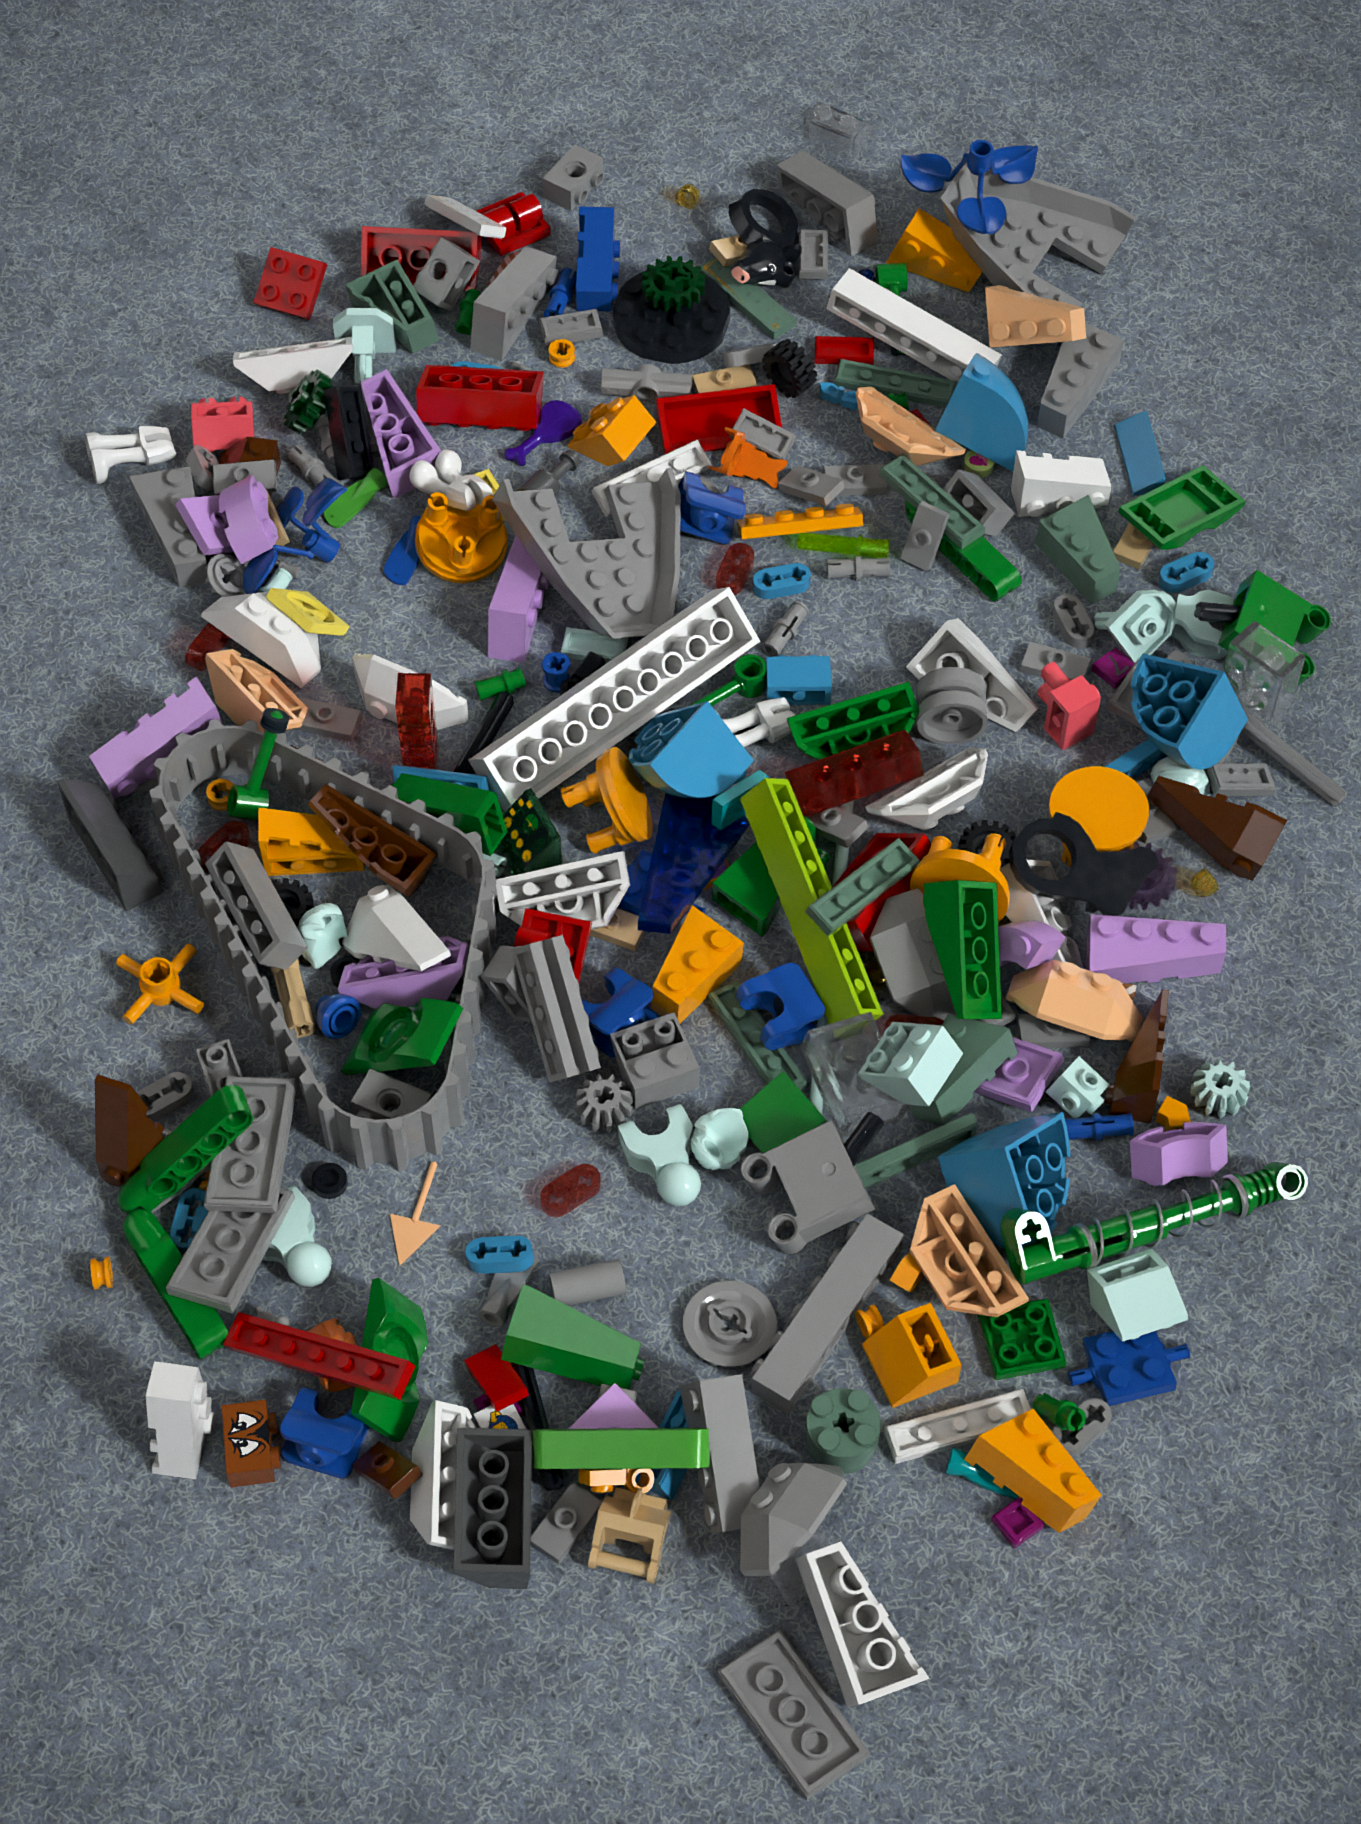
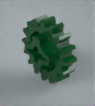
[642,256,705,312]
[284,369,333,434]

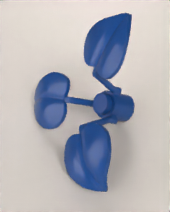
[900,140,1038,234]
[243,478,347,594]

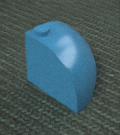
[935,353,1029,472]
[1131,654,1248,770]
[629,701,754,798]
[938,1112,1071,1248]

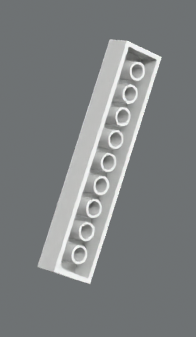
[468,587,760,815]

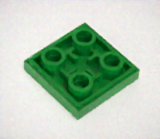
[740,1071,828,1153]
[977,1298,1067,1380]

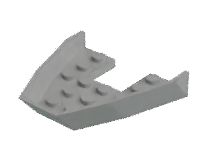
[940,163,1136,347]
[492,468,681,639]

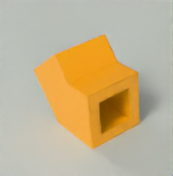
[1155,1096,1191,1131]
[890,1252,924,1293]

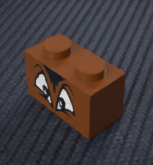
[222,1399,281,1488]

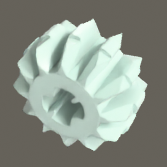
[1190,1058,1250,1119]

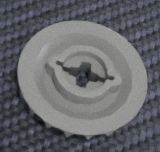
[683,1280,777,1370]

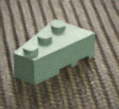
[345,260,440,353]
[1036,495,1121,604]
[909,1014,1018,1126]

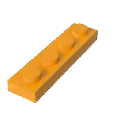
[737,504,864,540]

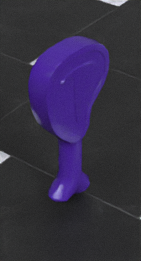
[504,400,582,466]

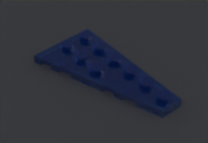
[637,792,750,934]

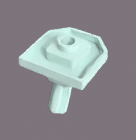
[333,308,396,385]
[1094,590,1176,663]

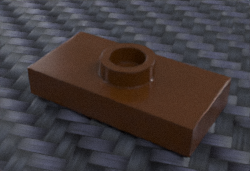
[352,1441,423,1499]

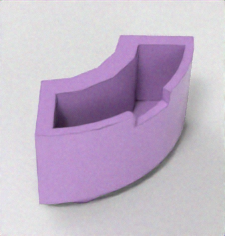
[219,475,279,564]
[998,920,1066,969]
[1130,1122,1228,1186]

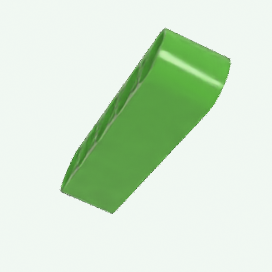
[532,1428,710,1469]

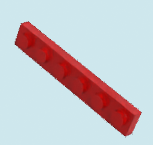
[223,1312,415,1400]

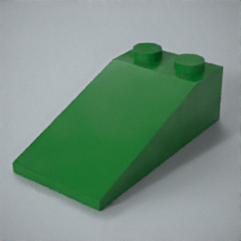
[923,880,1002,1019]

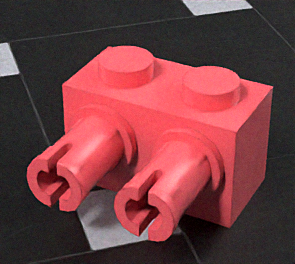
[191,396,254,452]
[1037,662,1101,750]

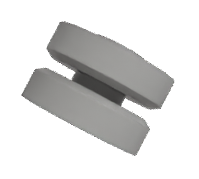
[916,667,988,744]

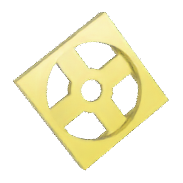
[266,588,350,636]

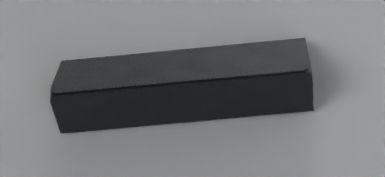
[324,385,374,480]

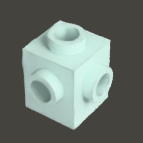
[1046,1057,1110,1119]

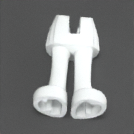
[85,426,176,484]
[409,449,493,511]
[715,697,795,747]

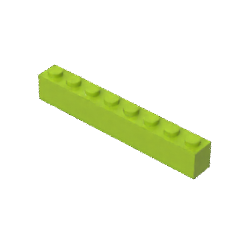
[740,778,883,1034]

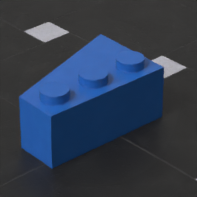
[576,206,620,311]

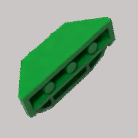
[786,682,919,773]

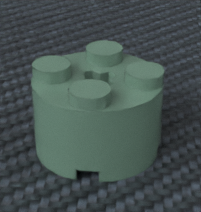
[805,1388,881,1474]

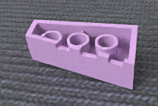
[360,369,441,499]
[488,535,550,663]
[89,676,224,799]
[1086,914,1226,983]

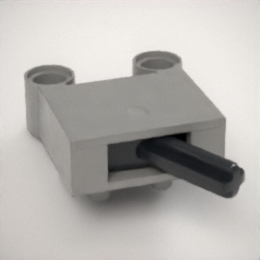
[741,1112,884,1254]

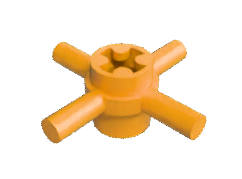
[116,943,204,1025]

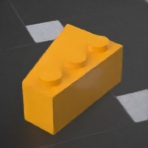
[886,208,982,293]
[258,808,365,876]
[650,905,744,1024]
[964,1409,1102,1533]

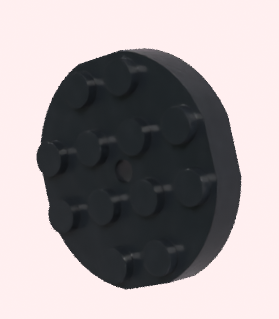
[613,270,730,364]

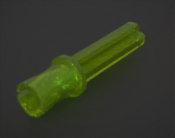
[797,533,890,558]

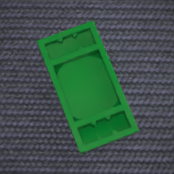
[1118,465,1246,550]
[340,998,464,1075]
[351,1278,429,1442]

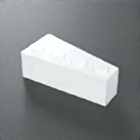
[795,1542,930,1707]

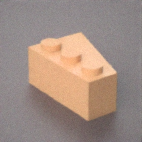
[985,285,1086,348]

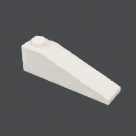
[906,618,1039,732]

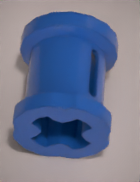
[542,652,571,693]

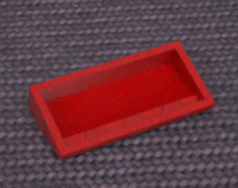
[655,384,782,454]

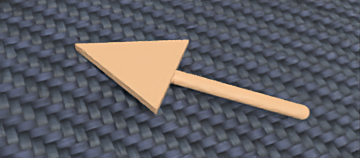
[390,1161,441,1266]

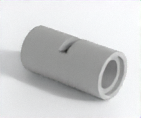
[549,1259,626,1306]

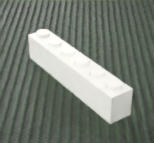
[826,268,1002,384]

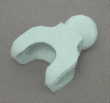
[1159,590,1234,660]
[618,1104,701,1207]
[262,1184,332,1287]

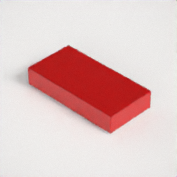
[814,336,874,365]
[464,1344,529,1412]

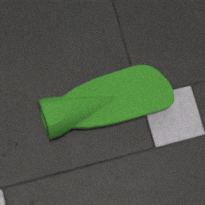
[324,467,389,528]

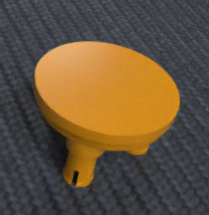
[415,492,508,583]
[561,747,653,854]
[1049,766,1149,867]
[910,833,1010,923]

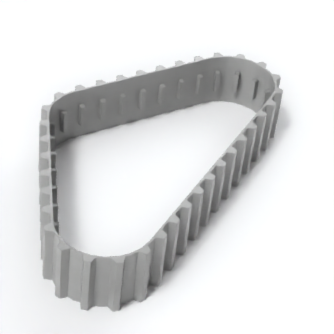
[150,719,498,1171]

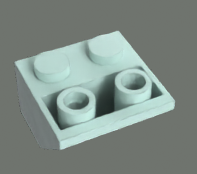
[858,1022,963,1107]
[1087,1249,1188,1342]

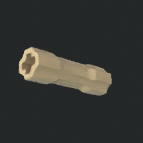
[270,959,316,1038]

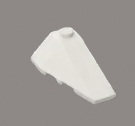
[1000,859,1084,969]
[341,884,451,971]

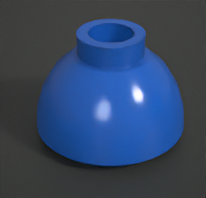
[316,993,361,1039]

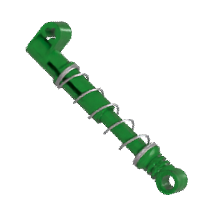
[1000,1162,1308,1285]

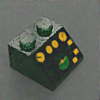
[497,788,562,875]

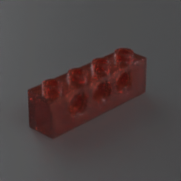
[395,673,439,770]
[784,729,924,817]

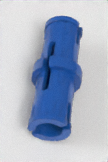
[543,267,577,317]
[1065,1113,1134,1141]

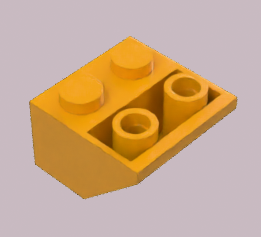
[567,395,656,466]
[862,1302,962,1408]

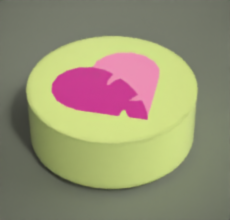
[964,450,995,478]

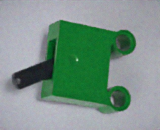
[1194,570,1331,691]

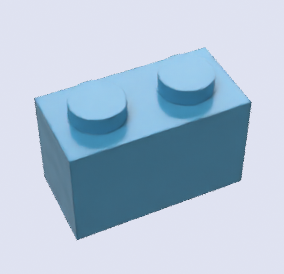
[766,655,832,705]

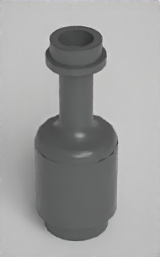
[517,450,580,496]

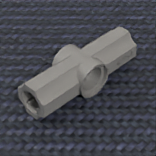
[601,364,693,404]

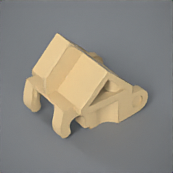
[588,1487,671,1584]

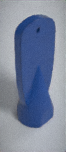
[384,515,421,585]

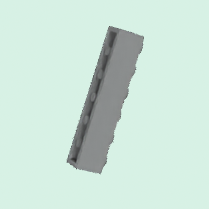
[749,1213,904,1414]

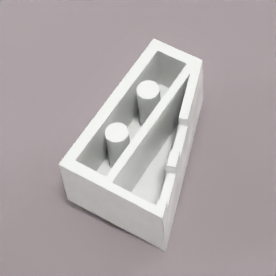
[1011,450,1112,517]
[145,1361,216,1479]

